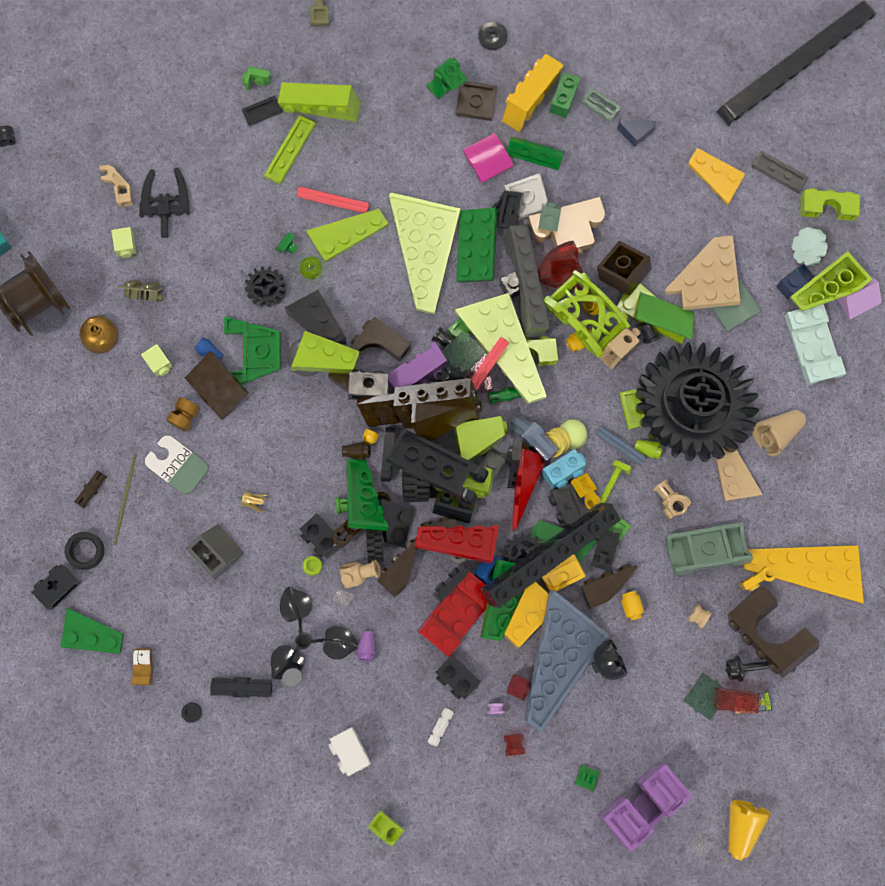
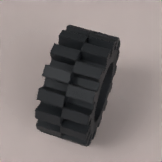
[366,529,384,563]

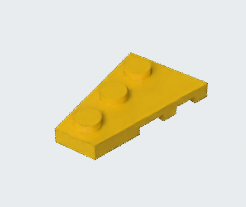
[688,148,745,205]

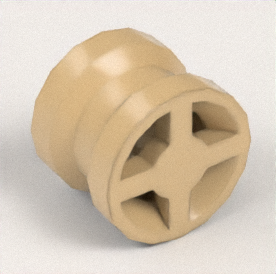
[688,604,712,629]

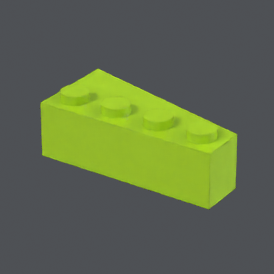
[278,82,361,122]

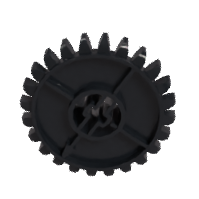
[635,342,759,462]

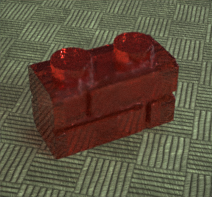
[713,687,760,714]

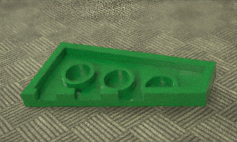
[346,459,388,531]

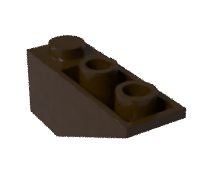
[377,539,418,598]
[580,564,637,609]

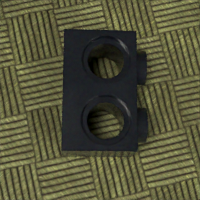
[300,513,342,559]
[435,655,481,700]

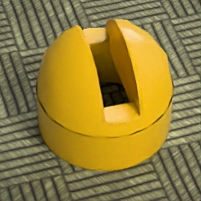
[363,429,379,444]

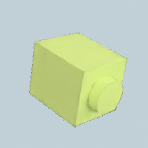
[111,227,137,258]
[141,344,172,377]

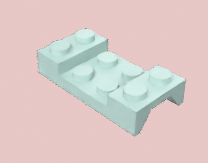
[784,304,846,386]

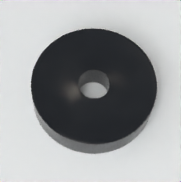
[478,21,507,50]

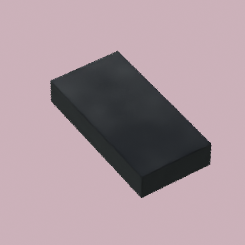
[241,95,283,126]

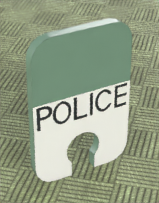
[145,436,208,494]

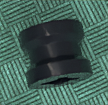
[0,125,16,147]

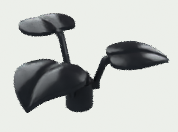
[271,587,358,679]

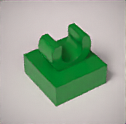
[275,232,298,254]
[574,765,600,791]

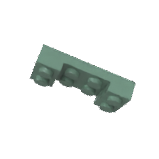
[665,522,753,577]

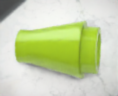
[635,439,663,460]

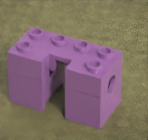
[597,762,693,852]

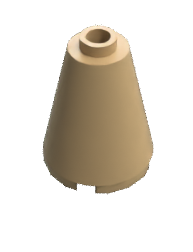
[752,410,806,457]

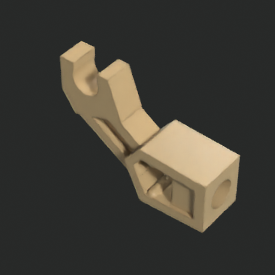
[99,165,133,207]

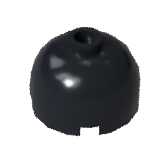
[591,639,627,680]

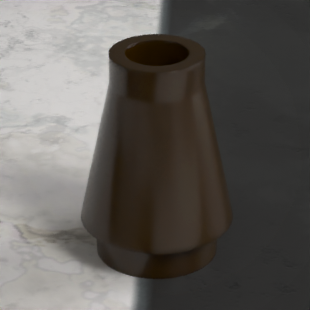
[342,441,371,460]

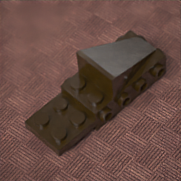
[357,378,482,442]

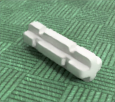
[428,708,453,746]

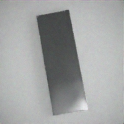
[751,151,809,193]

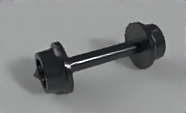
[725,655,796,682]

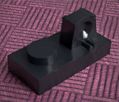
[591,530,620,571]

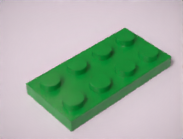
[456,207,498,283]

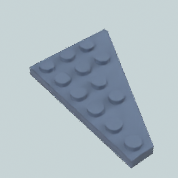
[524,590,609,732]

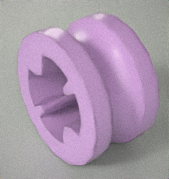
[487,703,505,714]

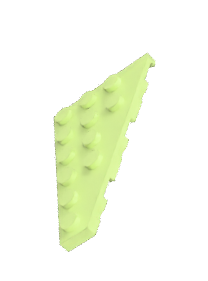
[389,192,460,315]

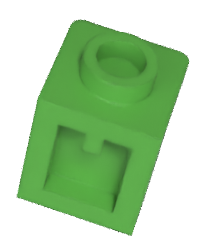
[242,66,272,91]

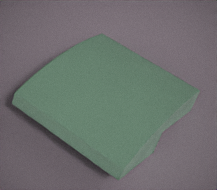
[712,280,761,332]

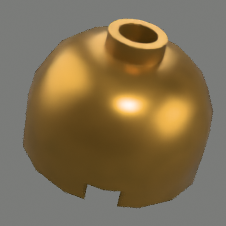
[79,315,119,354]

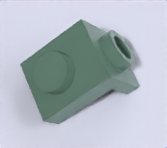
[538,201,561,231]

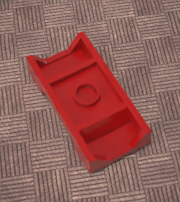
[417,570,487,657]

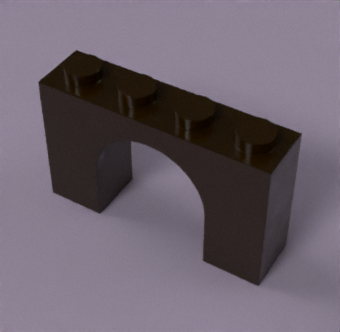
[328,317,411,393]
[728,585,819,678]

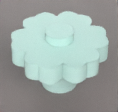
[792,227,828,266]

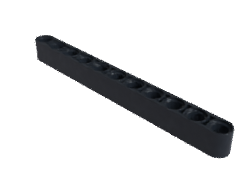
[716,0,876,126]

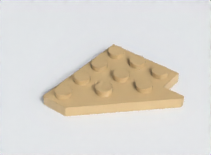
[665,236,740,310]

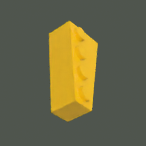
[502,54,564,132]

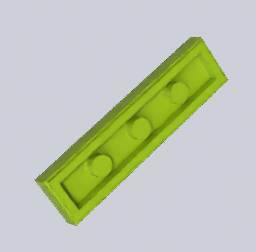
[264,115,316,185]

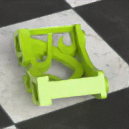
[543,270,630,358]

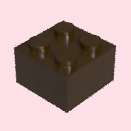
[597,241,651,296]

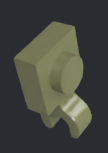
[310,0,329,26]

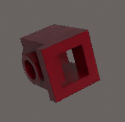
[506,674,531,701]

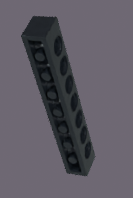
[480,503,621,608]

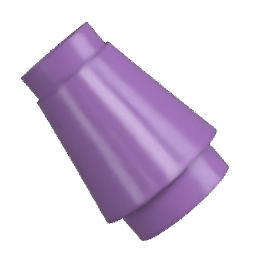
[356,631,376,662]

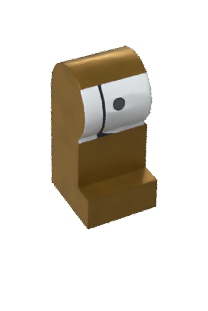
[131,648,153,685]

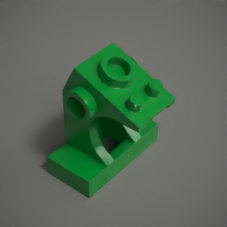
[426,57,467,100]

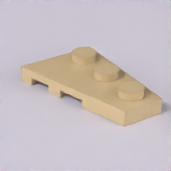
[715,448,763,502]

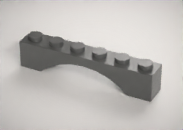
[503,225,549,338]

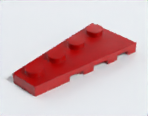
[415,525,499,564]

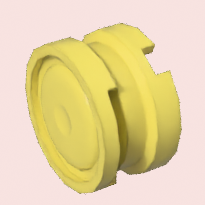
[545,427,571,457]

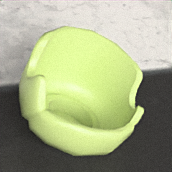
[559,419,588,449]

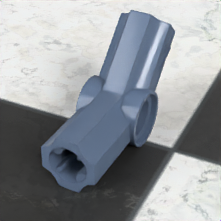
[509,416,558,461]

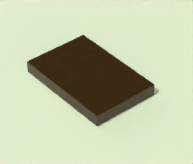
[185,352,249,420]

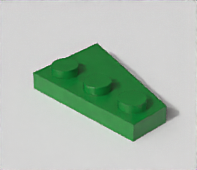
[60,608,124,654]

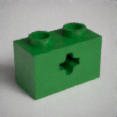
[549,72,580,118]

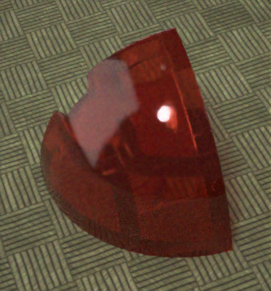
[537,240,583,290]

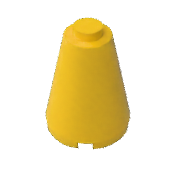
[728,800,771,860]

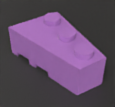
[388,341,447,397]

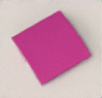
[462,133,514,183]

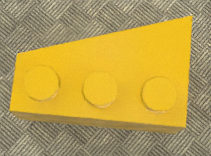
[504,582,549,649]

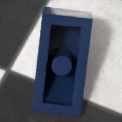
[776,264,815,300]

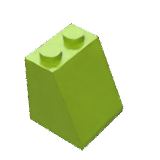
[454,416,507,462]

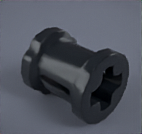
[637,321,660,344]
[431,327,456,351]

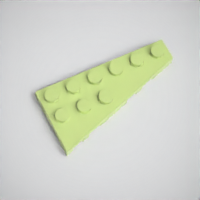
[455,293,546,404]

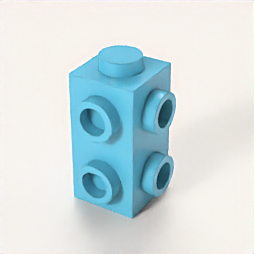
[542,449,586,489]

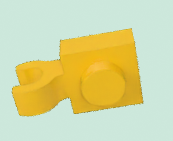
[571,473,601,509]
[739,567,776,592]

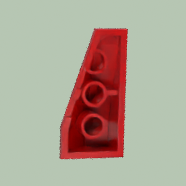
[511,449,544,531]

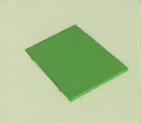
[636,292,694,339]

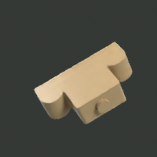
[528,197,605,257]

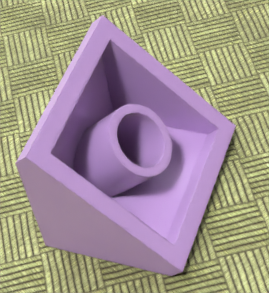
[837,276,882,320]

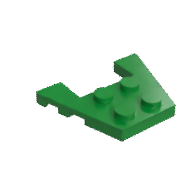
[224,317,281,385]

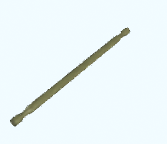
[113,454,137,545]

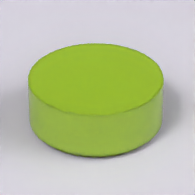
[303,556,322,576]

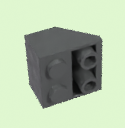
[186,524,244,579]

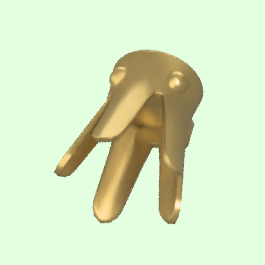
[238,491,268,514]

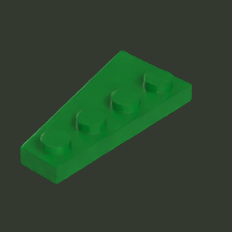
[480,559,522,641]

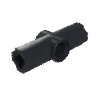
[210,677,272,698]

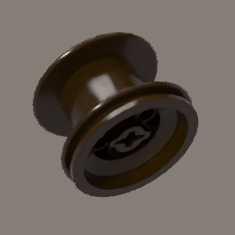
[0,251,71,336]

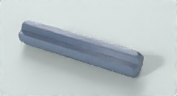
[595,426,646,465]

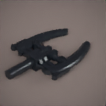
[139,167,190,238]

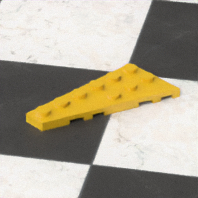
[743,545,864,604]

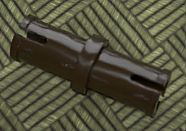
[74,470,107,508]

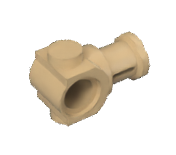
[653,479,691,520]
[339,560,381,589]

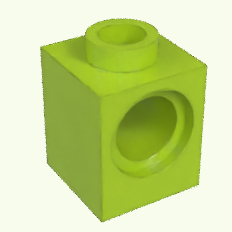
[368,810,405,846]

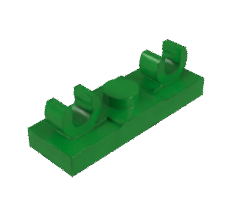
[507,137,564,171]

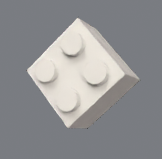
[328,727,371,776]

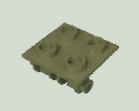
[118,280,165,302]

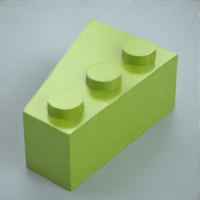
[290,331,360,374]

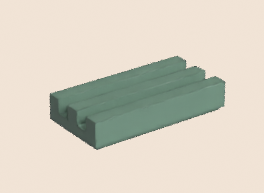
[581,87,622,123]

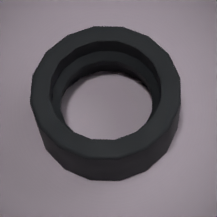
[64,532,105,570]

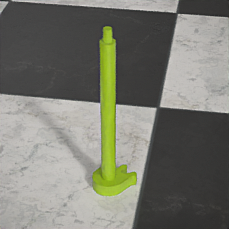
[597,460,632,505]

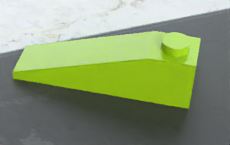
[790,251,873,312]

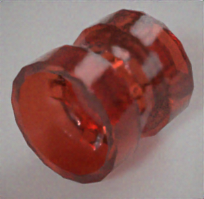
[504,734,525,756]

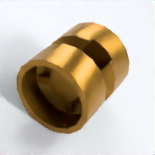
[166,396,201,432]

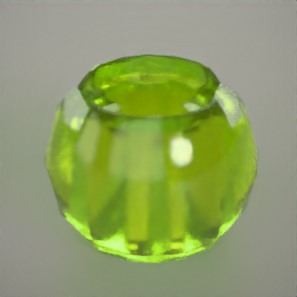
[299,256,323,280]

